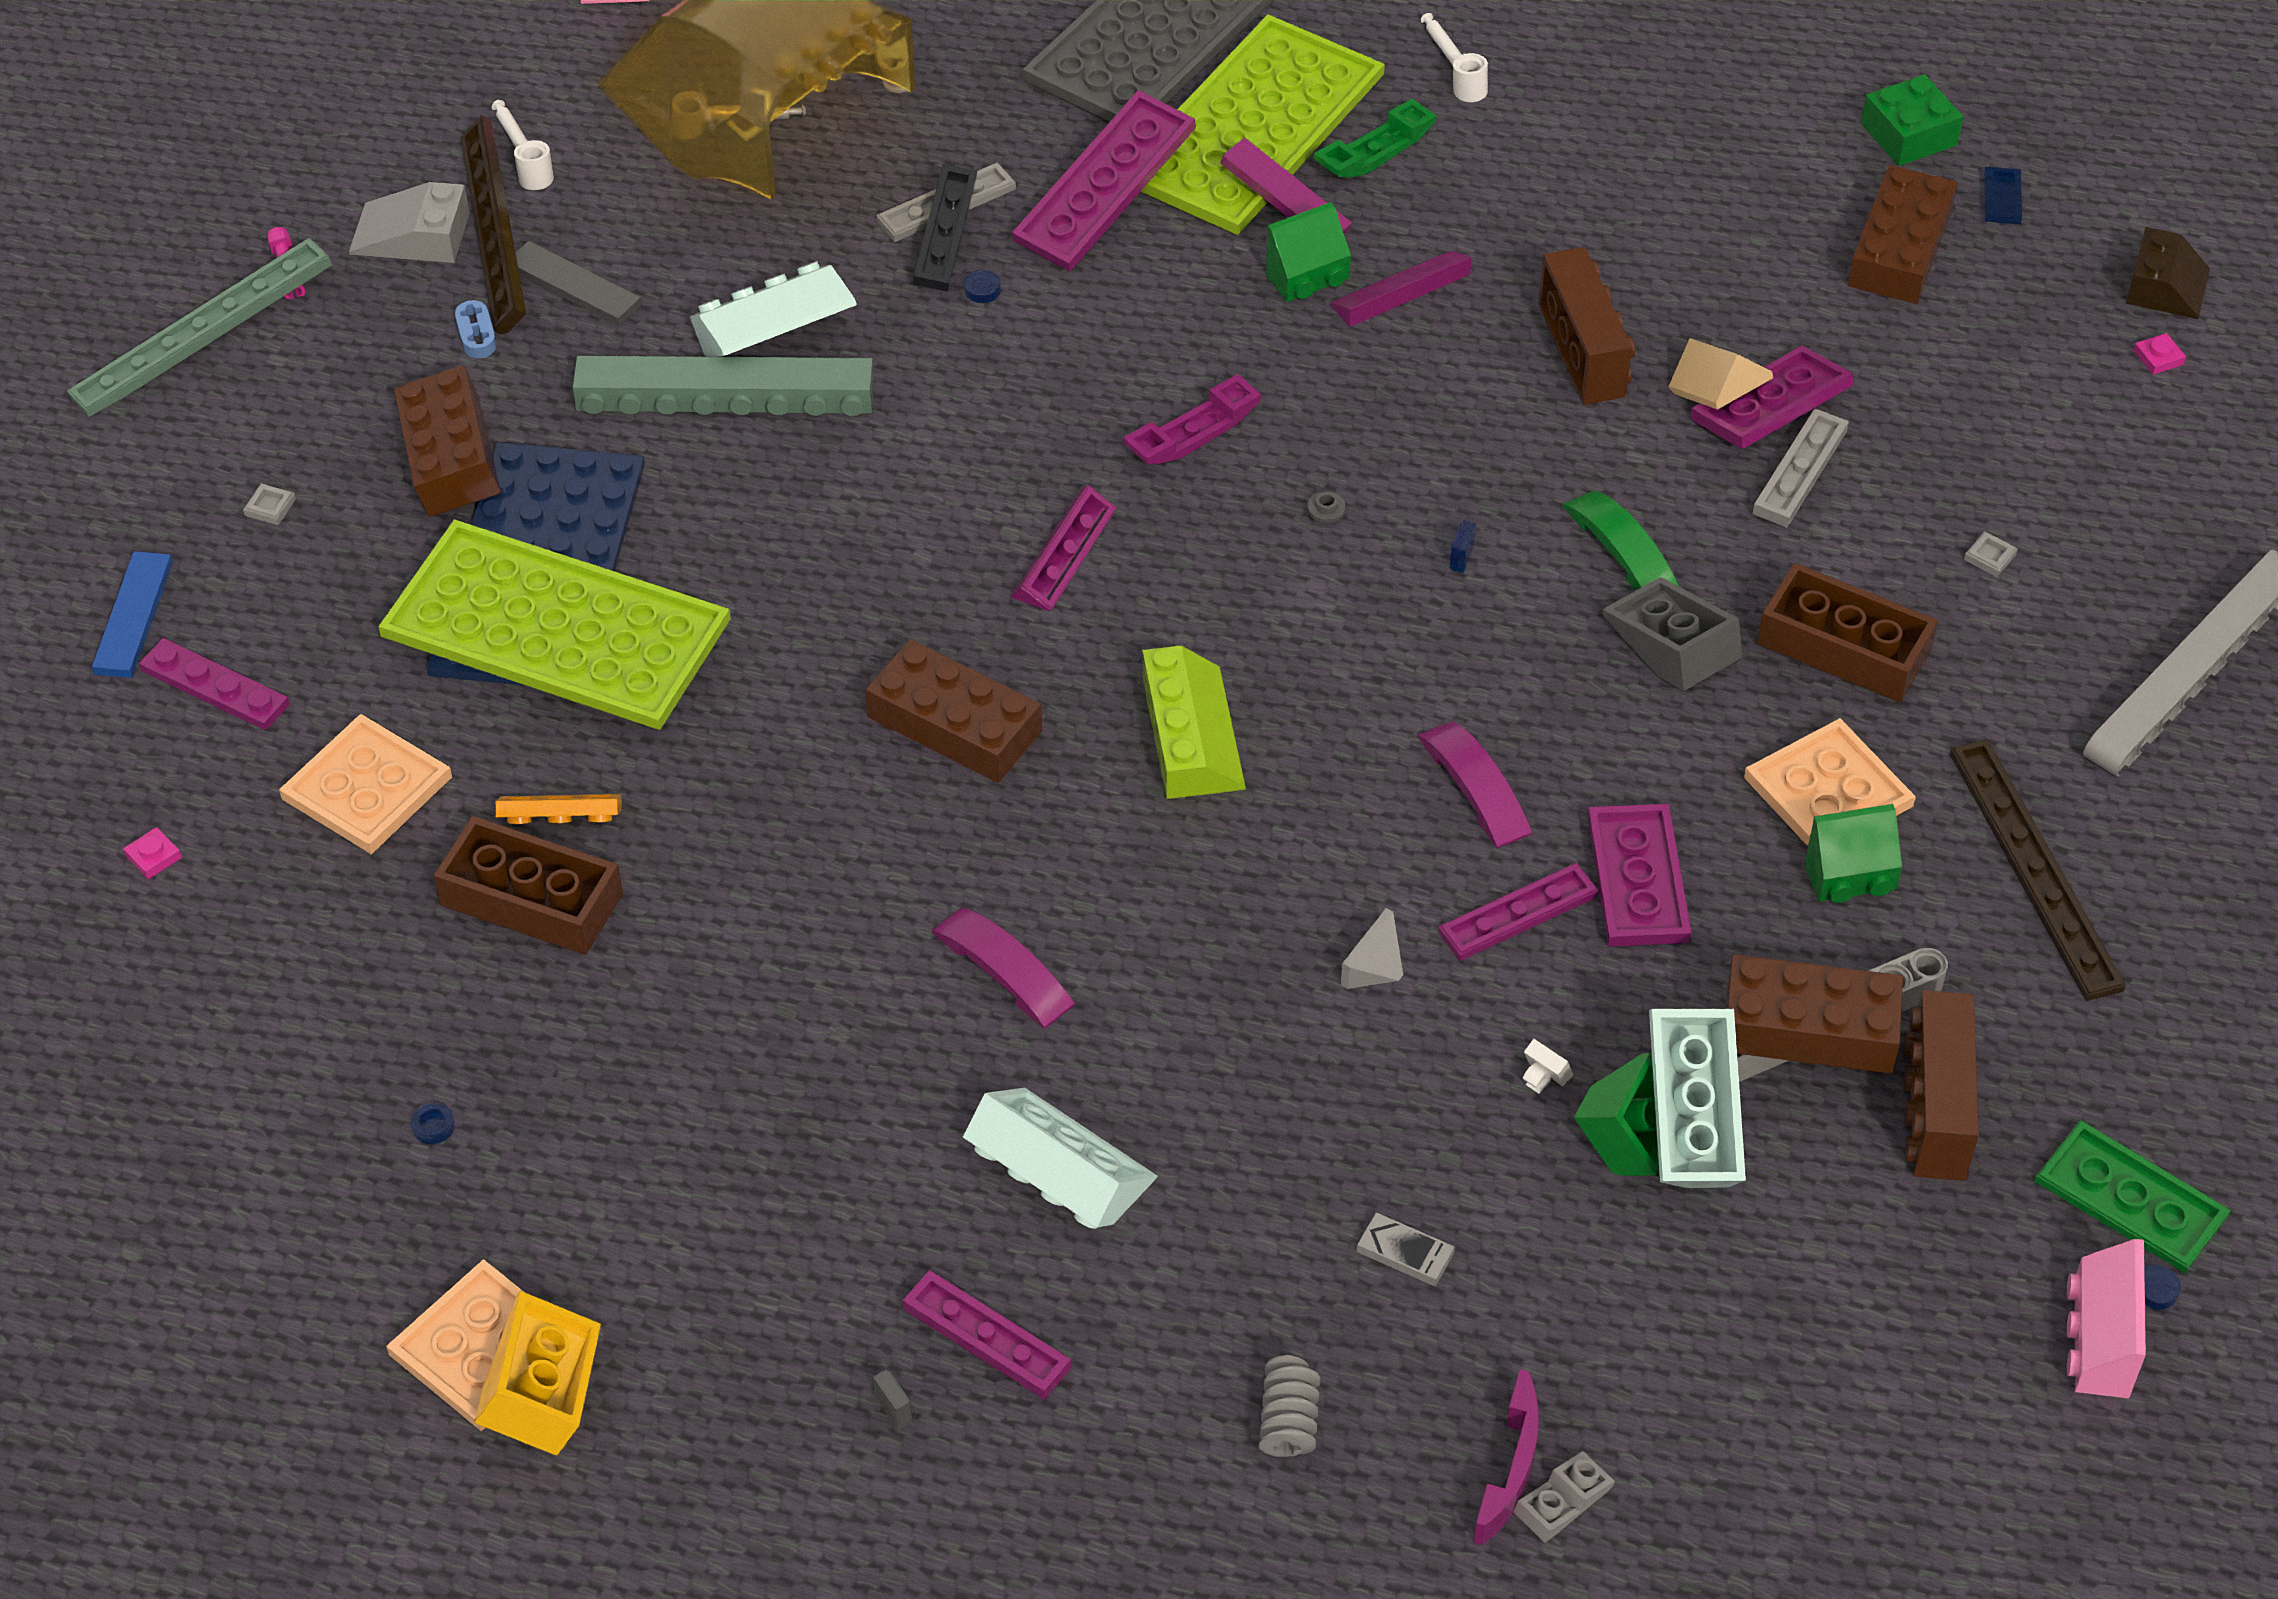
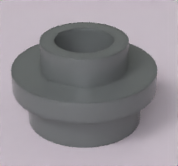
[1307,491,1345,524]

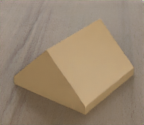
[1669,338,1773,409]

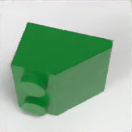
[1266,202,1351,302]
[1804,804,1902,903]
[1574,1053,1659,1176]

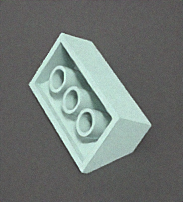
[690,261,857,357]
[1649,1009,1746,1188]
[963,1088,1158,1229]

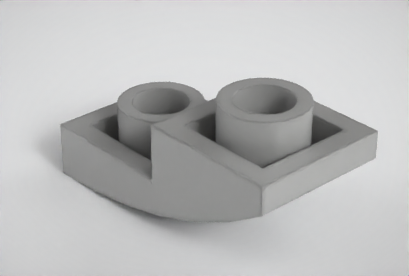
[1513,1451,1615,1543]

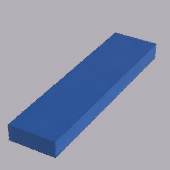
[92,551,173,678]

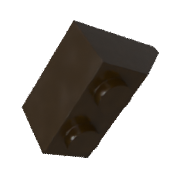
[2126,227,2210,319]

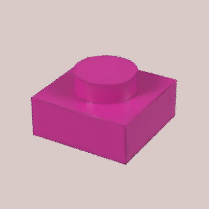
[2133,333,2186,375]
[123,827,182,879]

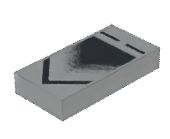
[1357,1212,1455,1287]

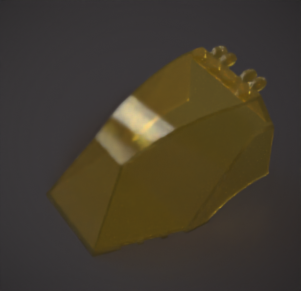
[598,0,916,200]

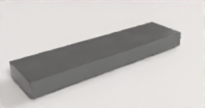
[515,241,642,326]

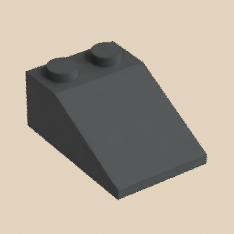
[1602,577,1742,691]

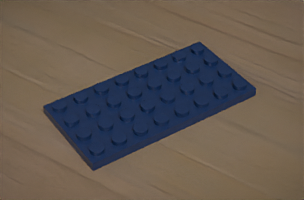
[427,442,645,686]

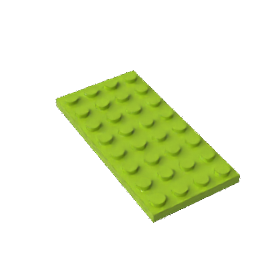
[1141,14,1385,235]
[378,519,731,730]

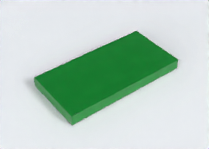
[2034,1120,2231,1274]

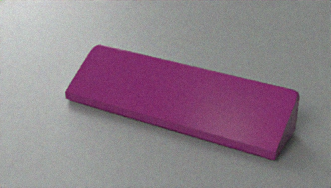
[1330,251,1471,327]
[1010,485,1117,611]

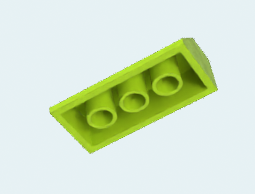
[1143,646,1246,799]

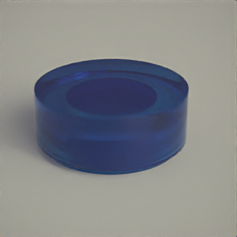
[964,270,1001,303]
[411,1103,455,1144]
[2144,1265,2181,1310]

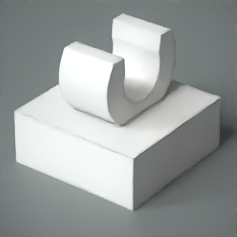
[1523,1039,1573,1094]

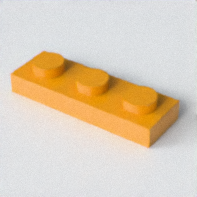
[495,794,622,824]

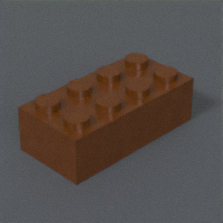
[1847,165,1958,304]
[1538,247,1635,405]
[394,365,501,517]
[1757,562,1938,703]
[865,639,1042,783]
[433,816,623,955]
[1725,954,1903,1074]
[1903,990,1979,1181]

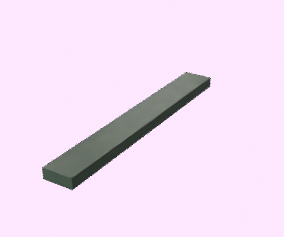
[67,238,332,417]

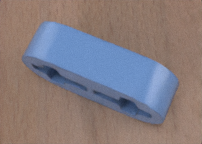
[455,300,496,359]

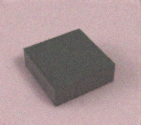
[873,1369,912,1430]

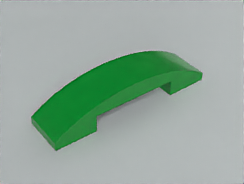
[1313,99,1437,178]
[1562,490,1679,591]

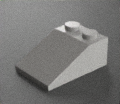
[349,182,470,263]

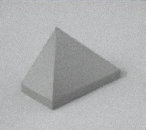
[1341,908,1403,989]

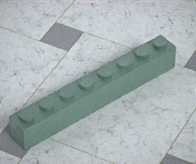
[573,356,874,416]

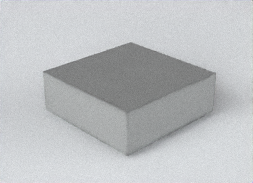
[243,483,296,525]
[1964,531,2018,577]

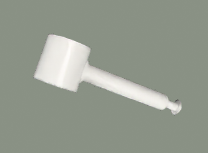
[1421,13,1488,102]
[492,100,554,190]

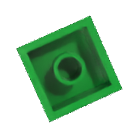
[1861,74,1963,166]

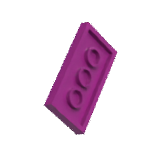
[1691,346,1853,449]
[1587,804,1692,947]

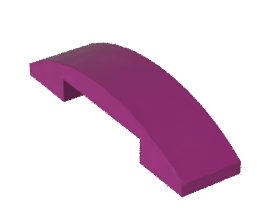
[1123,374,1261,464]
[1418,721,1532,848]
[932,908,1075,1029]
[1473,1369,1539,1545]

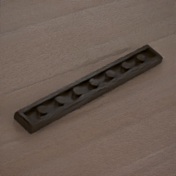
[461,115,526,334]
[1950,739,2126,1001]

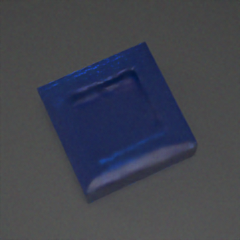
[1450,520,1476,573]

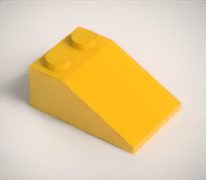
[474,1291,601,1456]

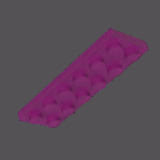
[1012,90,1196,272]

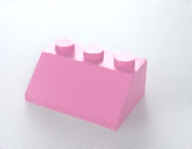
[2066,1239,2146,1398]

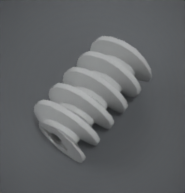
[1259,1355,1320,1457]

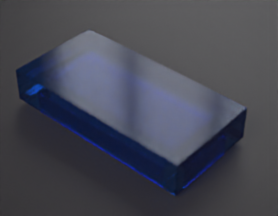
[1984,167,2022,224]

